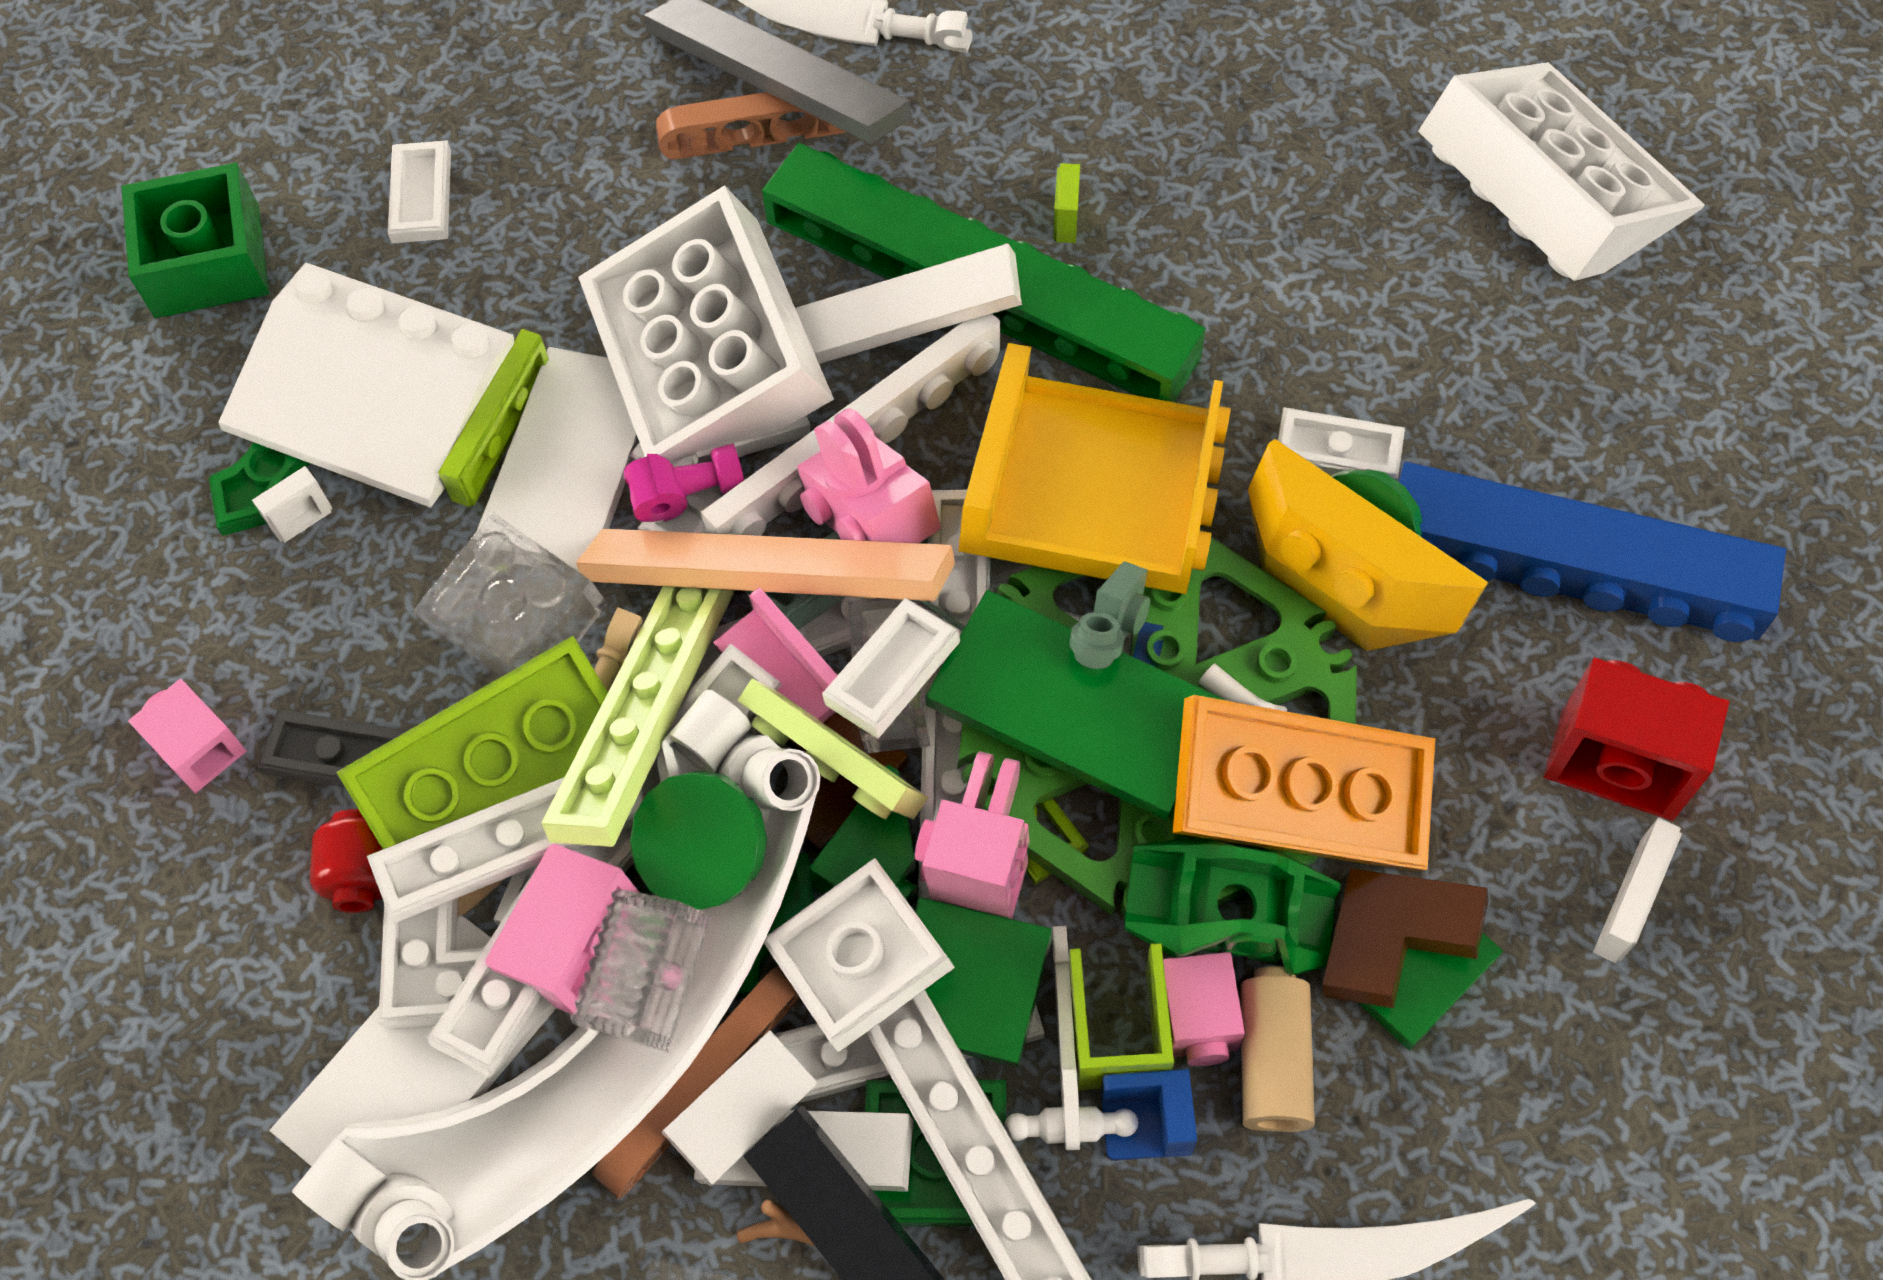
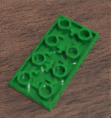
[925,589,1225,821]

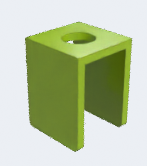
[1069,943,1174,1090]

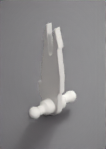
[1004,926,1139,1150]

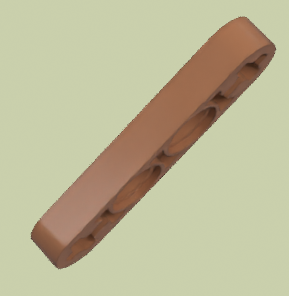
[656,92,846,160]
[592,966,800,1199]

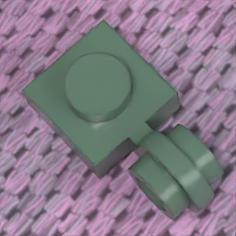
[1069,561,1150,669]

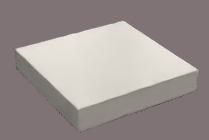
[764,858,955,1053]

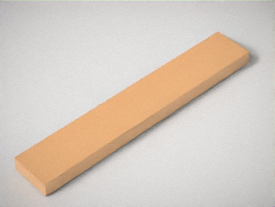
[576,529,955,601]

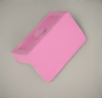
[713,587,838,723]
[486,844,642,1016]

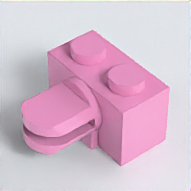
[797,408,941,543]
[915,751,1030,919]

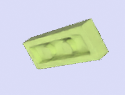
[737,678,929,820]

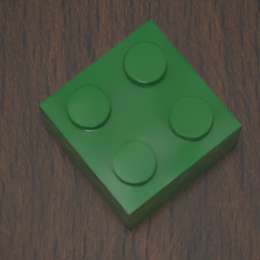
[121,162,270,319]

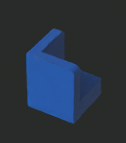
[1100,1069,1197,1161]

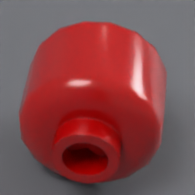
[310,809,383,913]

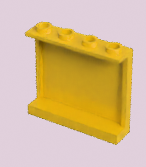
[958,343,1231,594]

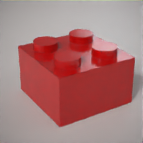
[1543,657,1730,821]

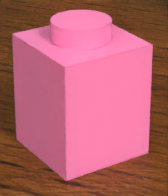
[128,678,247,794]
[1163,952,1245,1066]

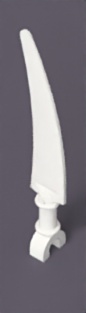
[738,0,973,53]
[1137,1199,1536,1280]

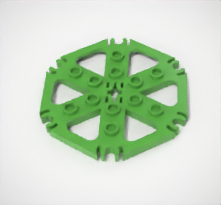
[957,537,1357,918]

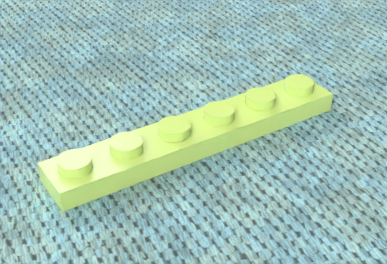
[541,586,735,847]

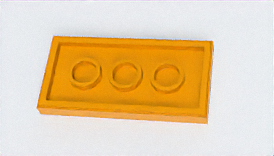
[1172,695,1436,871]

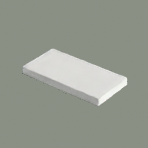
[471,347,639,578]
[269,914,556,1166]

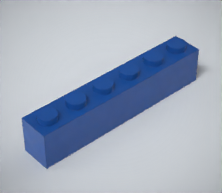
[1398,461,1786,642]

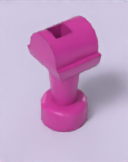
[623,443,744,522]

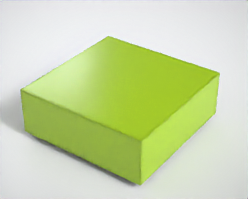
[1053,163,1080,243]

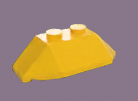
[1248,439,1488,651]

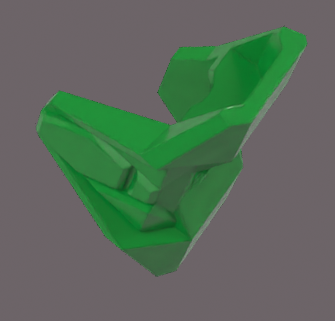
[1124,837,1340,976]

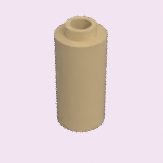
[1240,966,1315,1132]

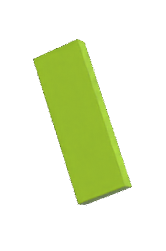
[438,329,549,507]

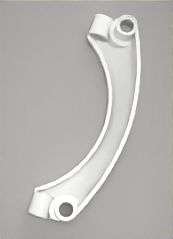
[292,689,820,1280]

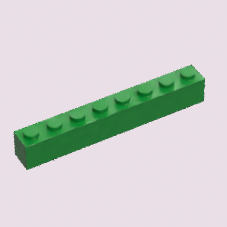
[762,142,1206,402]

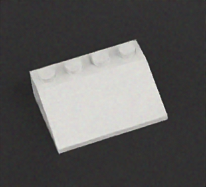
[1418,62,1705,281]
[578,185,834,462]
[218,263,514,508]

